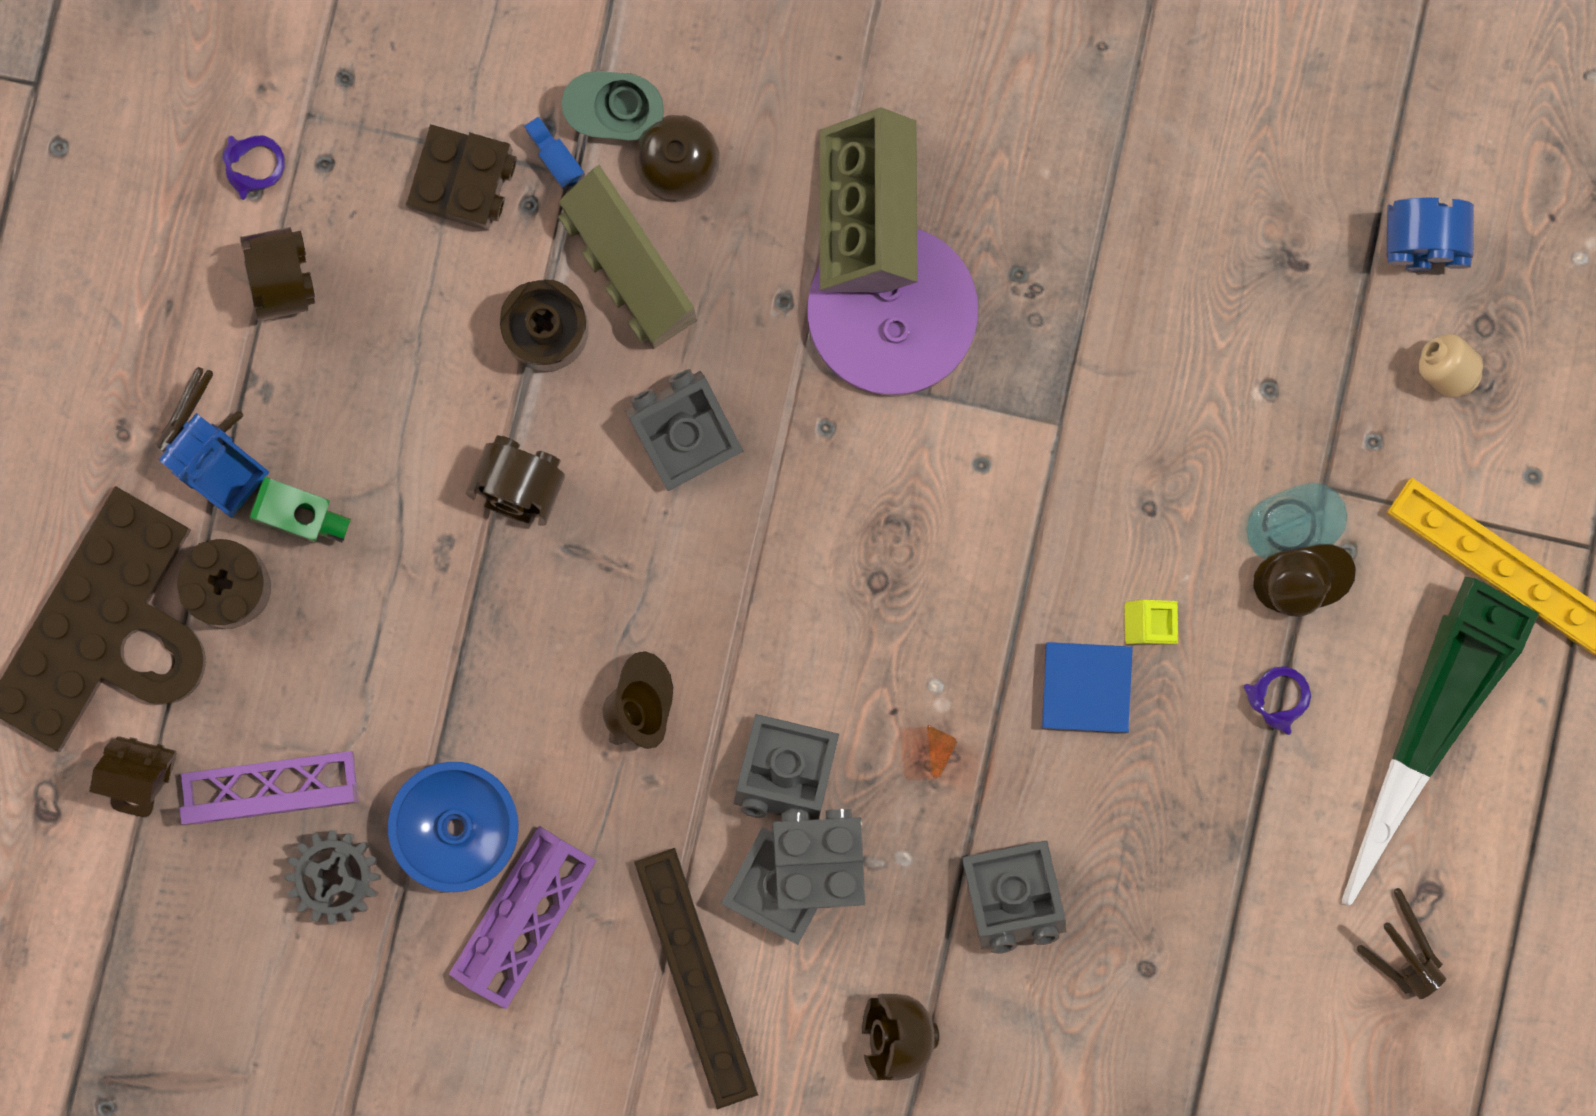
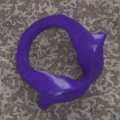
[222,135,285,200]
[1244,667,1311,735]

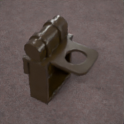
[89,736,177,817]

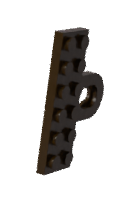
[0,486,206,752]

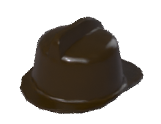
[1253,544,1356,617]
[602,651,673,749]

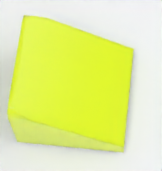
[1124,600,1178,645]

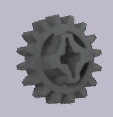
[285,830,381,924]

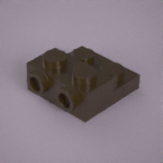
[406,124,517,231]

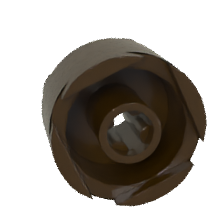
[240,227,315,321]
[500,279,589,372]
[466,435,565,526]
[177,539,271,629]

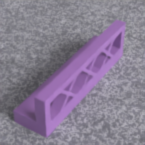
[180,751,359,825]
[449,826,597,1009]

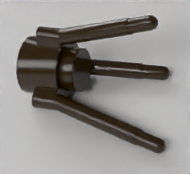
[155,367,243,452]
[1357,888,1447,1000]

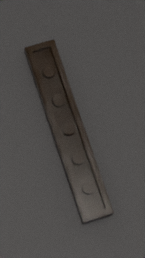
[634,848,759,1109]

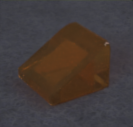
[926,725,957,779]

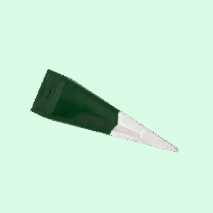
[1342,576,1539,906]

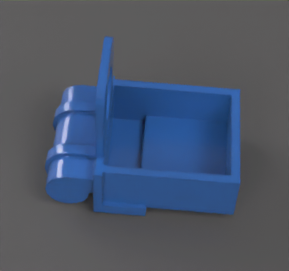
[158,413,269,518]

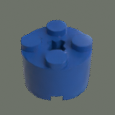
[1386,197,1474,272]

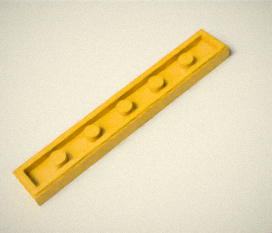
[1386,477,1596,657]

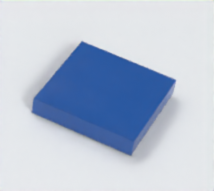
[1042,642,1133,733]

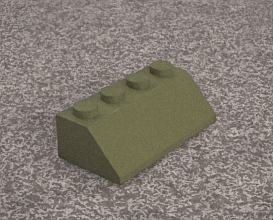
[820,107,918,292]
[558,165,697,349]

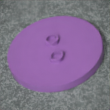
[808,229,978,396]

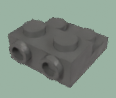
[625,369,744,491]
[734,714,839,820]
[773,809,865,910]
[721,827,818,945]
[962,840,1066,954]

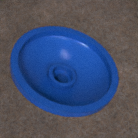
[388,762,519,892]

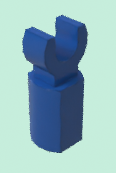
[524,117,585,191]

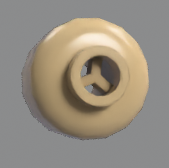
[1419,334,1483,398]

